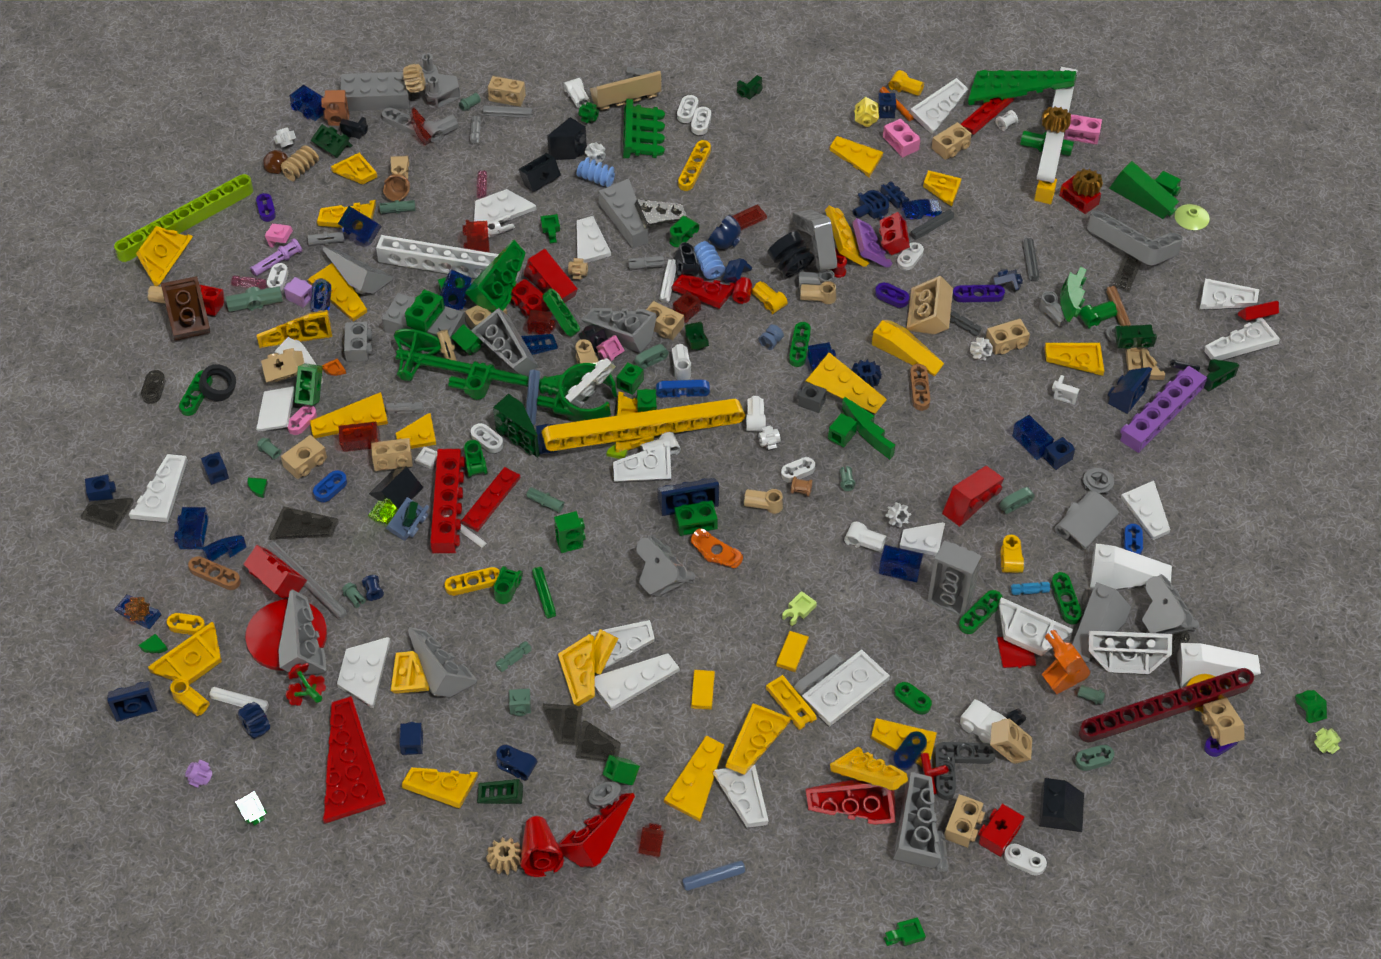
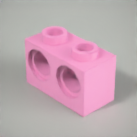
[1064,114,1102,144]
[883,118,920,158]

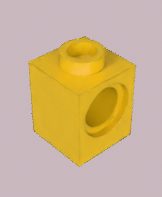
[1034,179,1057,204]

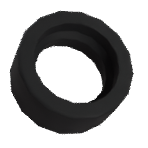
[199,364,236,401]

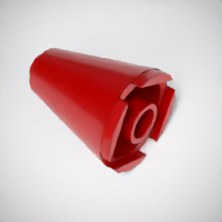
[520,816,564,877]

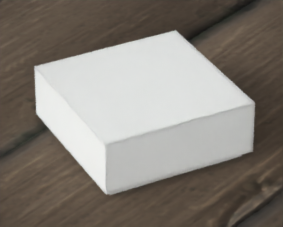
[415,446,437,470]

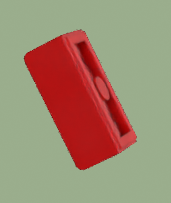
[1238,301,1279,321]

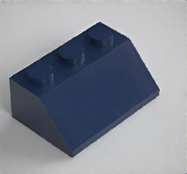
[657,478,719,516]

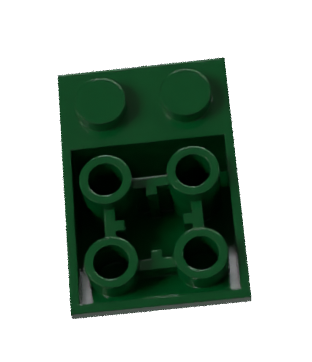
[493,394,539,458]

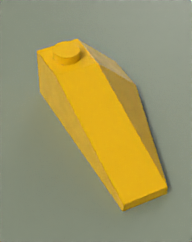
[257,310,332,348]
[872,320,944,376]

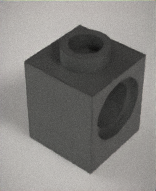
[797,382,827,413]

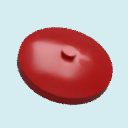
[245,599,327,671]

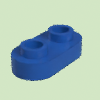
[313,470,347,502]

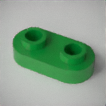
[894,682,932,715]

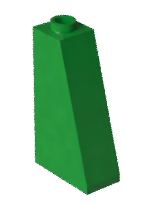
[1109,161,1179,219]

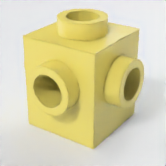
[854,97,879,127]

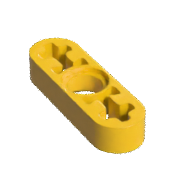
[444,567,500,596]

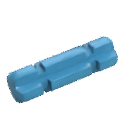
[1011,582,1050,595]

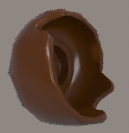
[263,150,289,174]

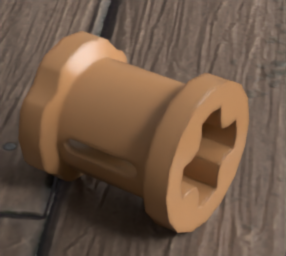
[791,476,813,496]

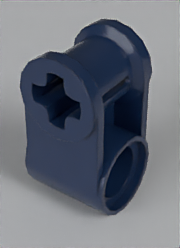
[496,745,538,781]

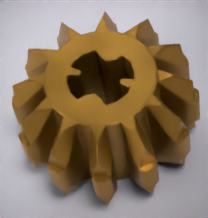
[1042,106,1071,133]
[1072,168,1103,197]

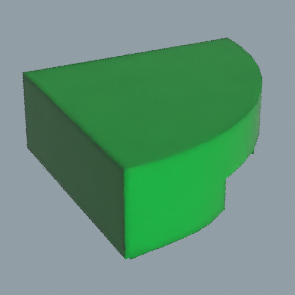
[248,477,268,498]
[139,634,168,653]

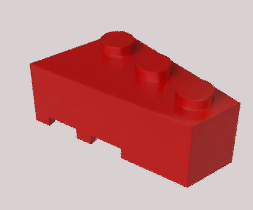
[524,249,578,303]
[942,465,1004,527]
[243,545,307,599]

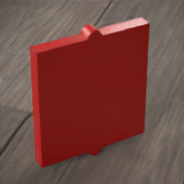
[997,637,1036,669]

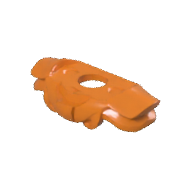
[691,529,743,568]

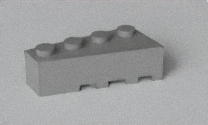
[598,178,648,249]
[471,308,539,376]
[893,772,941,869]

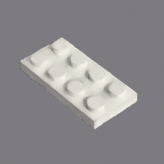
[802,649,890,727]

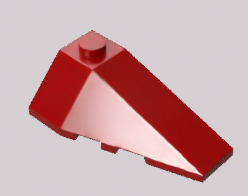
[806,779,896,825]
[558,793,635,867]

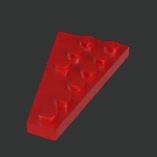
[323,696,386,824]

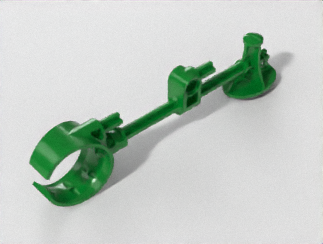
[394,329,617,422]

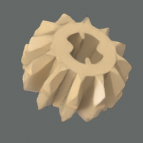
[403,64,426,93]
[486,837,522,875]

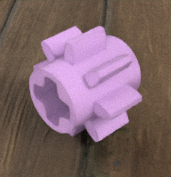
[185,760,212,788]

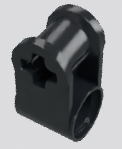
[674,242,699,276]

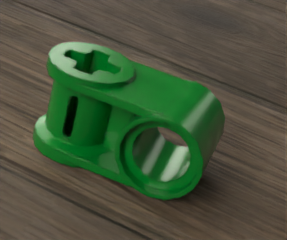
[669,216,700,247]
[464,440,488,478]
[494,566,523,604]

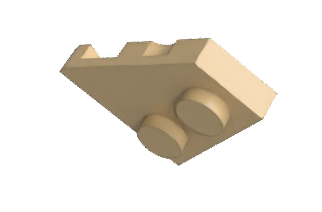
[1125,347,1165,380]

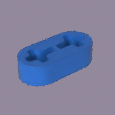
[1124,524,1143,555]

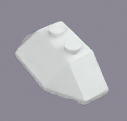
[1088,631,1172,674]

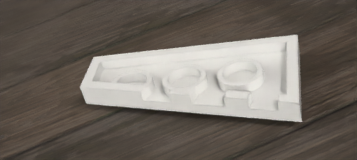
[129,454,188,522]

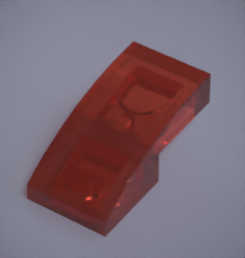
[410,108,432,146]

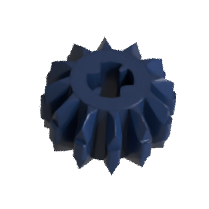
[851,359,882,387]
[238,702,270,739]

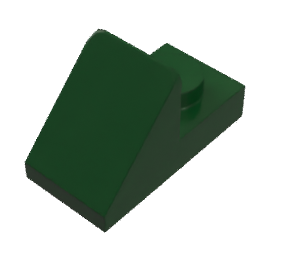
[1204,359,1239,392]

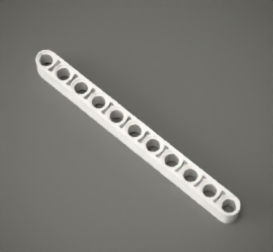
[1037,67,1077,183]

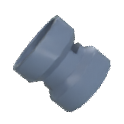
[759,324,784,350]

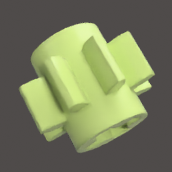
[1314,728,1341,754]

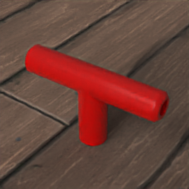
[920,753,949,795]

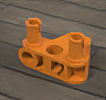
[1042,630,1090,695]

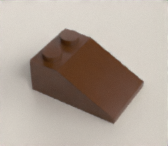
[161,276,210,341]

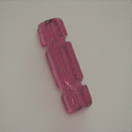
[477,170,487,199]
[231,275,267,289]

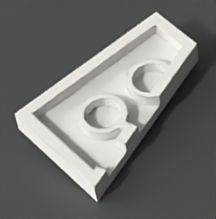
[577,216,611,263]
[1199,278,1259,309]
[566,358,616,408]
[613,441,671,482]
[1121,481,1170,540]
[591,620,655,669]
[713,765,769,828]

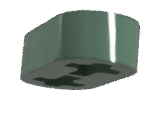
[634,344,669,369]
[999,487,1035,514]
[1075,745,1114,771]

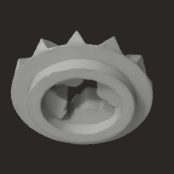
[1083,468,1114,494]
[589,782,622,809]

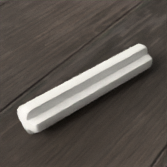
[659,259,677,303]
[209,687,269,713]

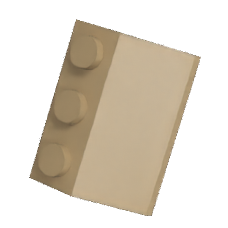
[907,276,953,334]

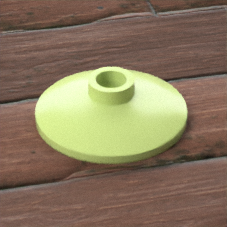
[1174,204,1210,230]

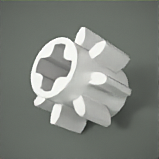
[274,127,296,148]
[585,142,606,164]
[970,338,993,360]
[758,426,781,450]
[885,502,911,527]

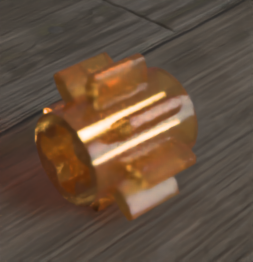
[124,597,150,621]

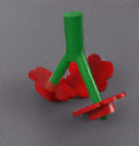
[286,663,326,706]

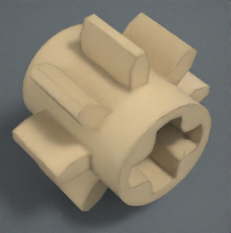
[568,258,588,280]

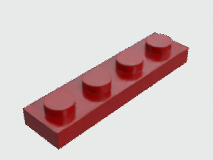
[960,97,1014,135]
[461,467,521,532]

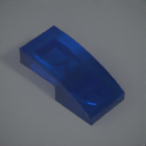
[901,199,942,219]
[202,535,247,561]
[114,594,162,630]

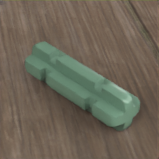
[495,641,531,672]

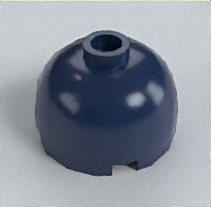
[708,214,741,250]

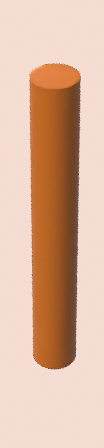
[880,87,914,121]

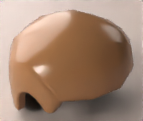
[383,173,410,202]

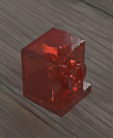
[673,291,701,323]
[527,310,556,335]

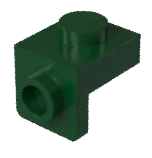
[737,75,763,100]
[684,322,709,350]

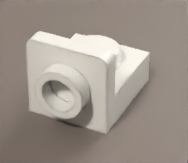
[1052,375,1079,405]

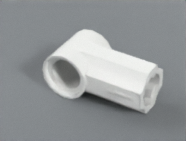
[563,78,590,108]
[671,344,691,380]
[746,396,766,431]
[640,432,681,455]
[844,522,886,552]

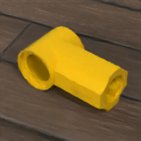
[888,70,924,96]
[752,281,788,314]
[170,678,210,716]

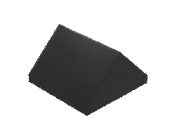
[369,466,423,512]

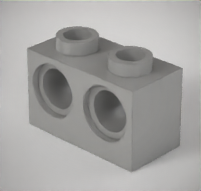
[344,322,372,362]

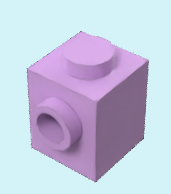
[284,277,314,308]

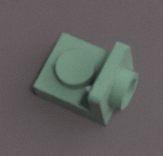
[509,689,531,716]

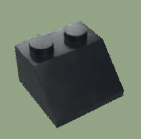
[547,117,587,160]
[1039,778,1084,832]

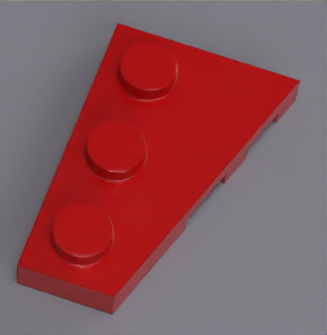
[672,275,735,309]

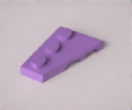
[853,218,892,268]

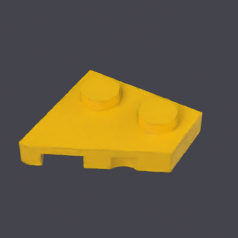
[923,170,962,206]
[396,413,436,449]

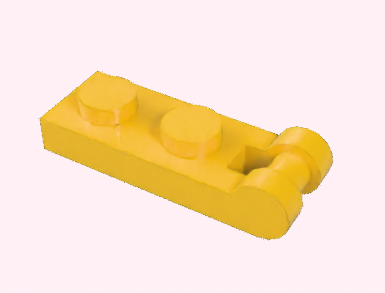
[766,675,817,730]

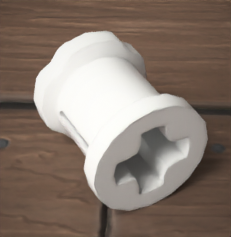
[995,110,1018,131]

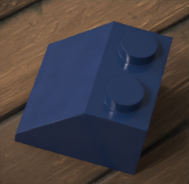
[1108,367,1152,414]
[107,681,158,722]

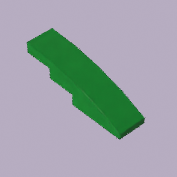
[842,397,895,460]

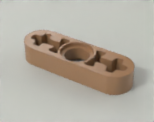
[910,364,930,411]
[188,556,241,590]

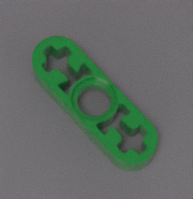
[543,289,580,337]
[789,322,811,367]
[179,370,213,416]
[1051,572,1082,625]
[959,590,1003,634]

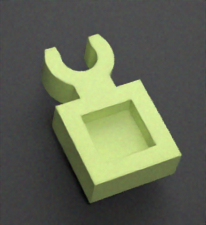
[782,591,817,626]

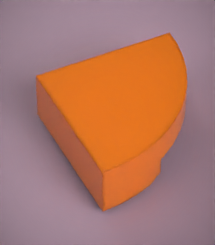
[322,358,346,376]

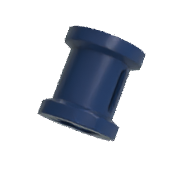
[362,575,384,601]

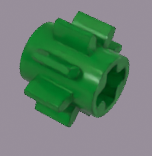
[578,102,599,123]

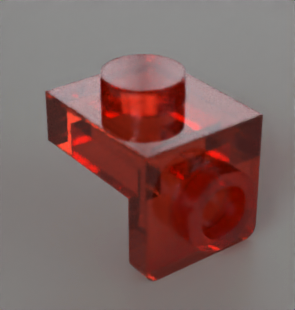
[638,823,666,857]

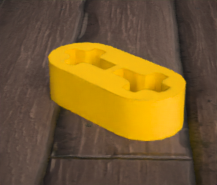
[167,613,206,635]

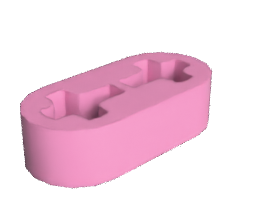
[287,405,317,435]

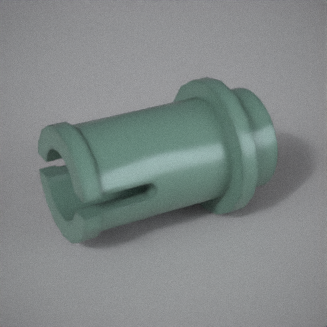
[459,93,481,111]
[257,438,282,460]
[840,466,856,491]
[342,582,366,608]
[1078,684,1106,705]

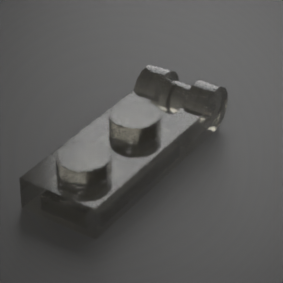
[1113,253,1142,293]

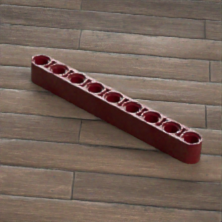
[1078,668,1254,743]

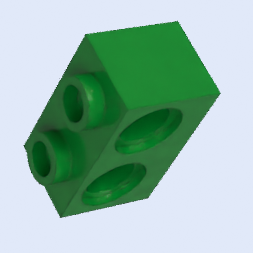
[405,289,445,333]
[675,501,718,536]
[554,511,586,553]

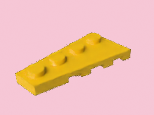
[307,263,367,322]

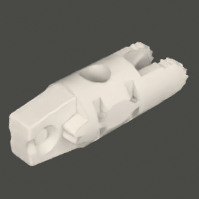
[469,214,515,241]

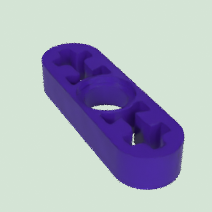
[952,285,1005,302]

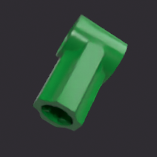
[1078,301,1118,329]

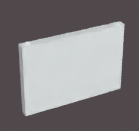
[256,386,295,431]

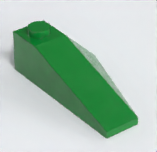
[465,240,526,312]

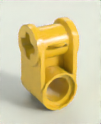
[1000,534,1024,573]

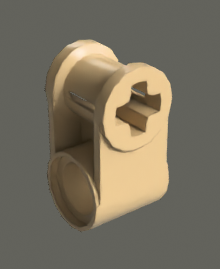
[391,156,409,179]
[576,339,599,364]

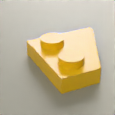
[331,152,377,184]
[391,651,429,694]

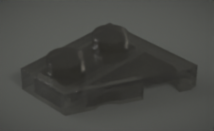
[576,720,621,763]

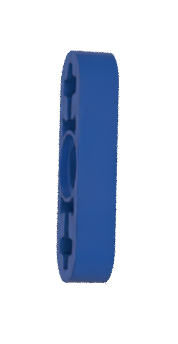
[656,380,710,398]

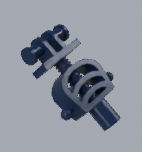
[853,181,909,220]

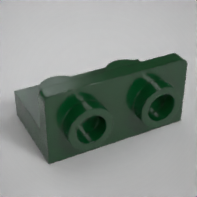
[311,124,353,158]
[1114,325,1157,349]

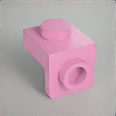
[265,223,293,248]
[596,335,625,361]

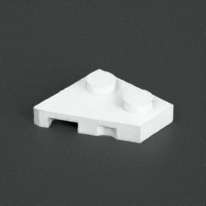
[899,522,945,556]

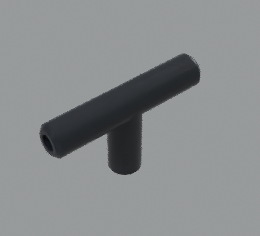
[1170,359,1200,372]

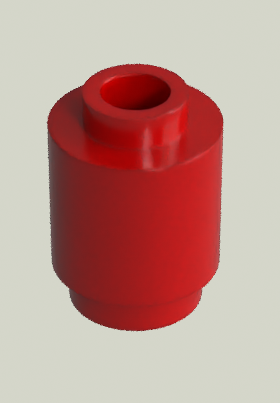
[732,277,753,304]

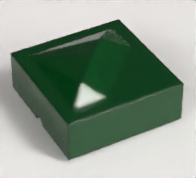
[402,501,418,527]

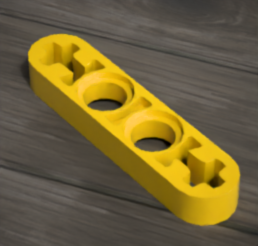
[678,140,711,191]

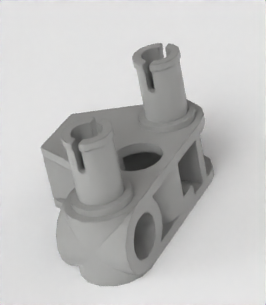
[421,53,460,109]
[636,535,695,596]
[1142,574,1199,634]

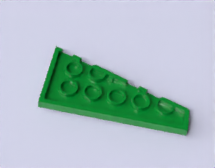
[968,70,1077,105]

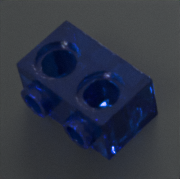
[439,270,472,310]
[174,507,209,550]

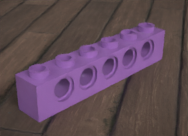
[1120,366,1207,453]

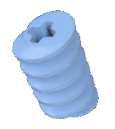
[576,157,615,187]
[694,241,726,279]

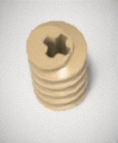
[281,145,319,182]

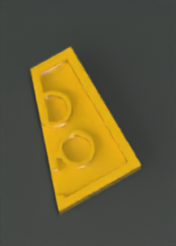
[1044,343,1104,376]
[558,634,595,706]

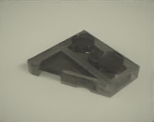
[81,498,134,530]
[543,703,583,746]

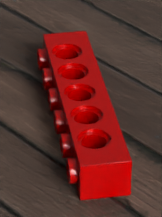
[431,449,465,553]

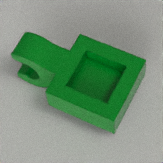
[540,214,560,244]
[884,917,926,946]

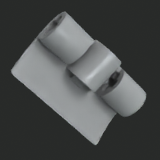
[1055,490,1119,549]

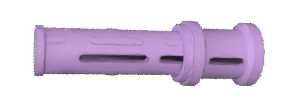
[250,238,302,277]

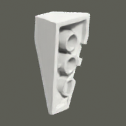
[1090,543,1172,590]
[1177,643,1261,688]

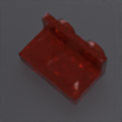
[463,220,490,253]

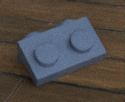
[386,497,429,541]

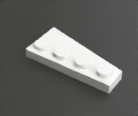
[909,78,968,134]
[1204,317,1280,360]
[595,653,680,711]

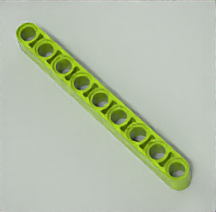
[114,174,253,262]

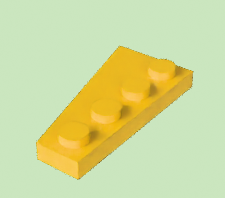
[825,205,869,267]
[805,353,887,414]
[310,392,388,438]
[725,703,791,775]
[664,735,724,822]
[830,747,908,790]

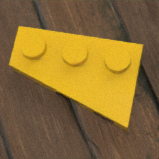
[830,136,883,178]
[317,200,376,230]
[871,718,937,768]
[402,767,478,809]

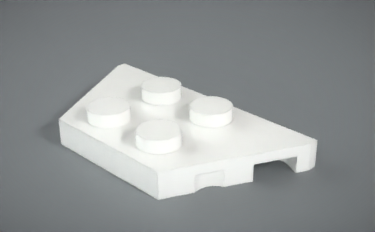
[474,189,536,230]
[999,597,1073,656]
[337,637,390,708]

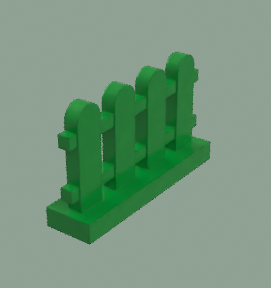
[623,98,665,158]

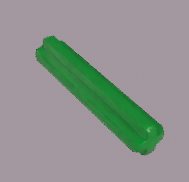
[532,567,556,619]

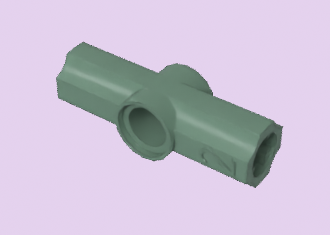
[226,286,283,312]

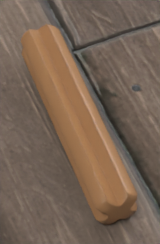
[1106,286,1131,326]

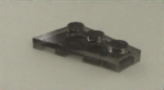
[634,199,687,229]
[269,506,339,540]

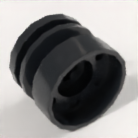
[767,231,815,278]

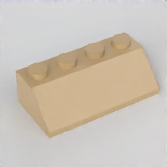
[590,71,661,110]

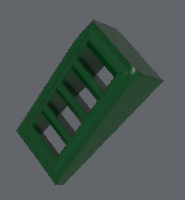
[477,779,523,804]

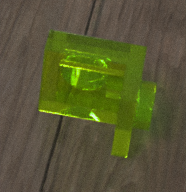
[368,498,398,525]

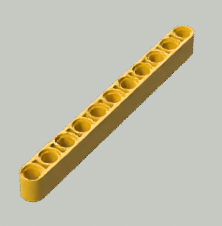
[542,399,745,451]

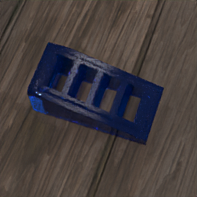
[521,334,558,355]

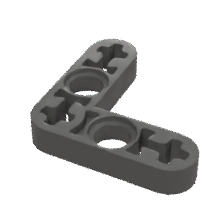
[935,742,996,800]

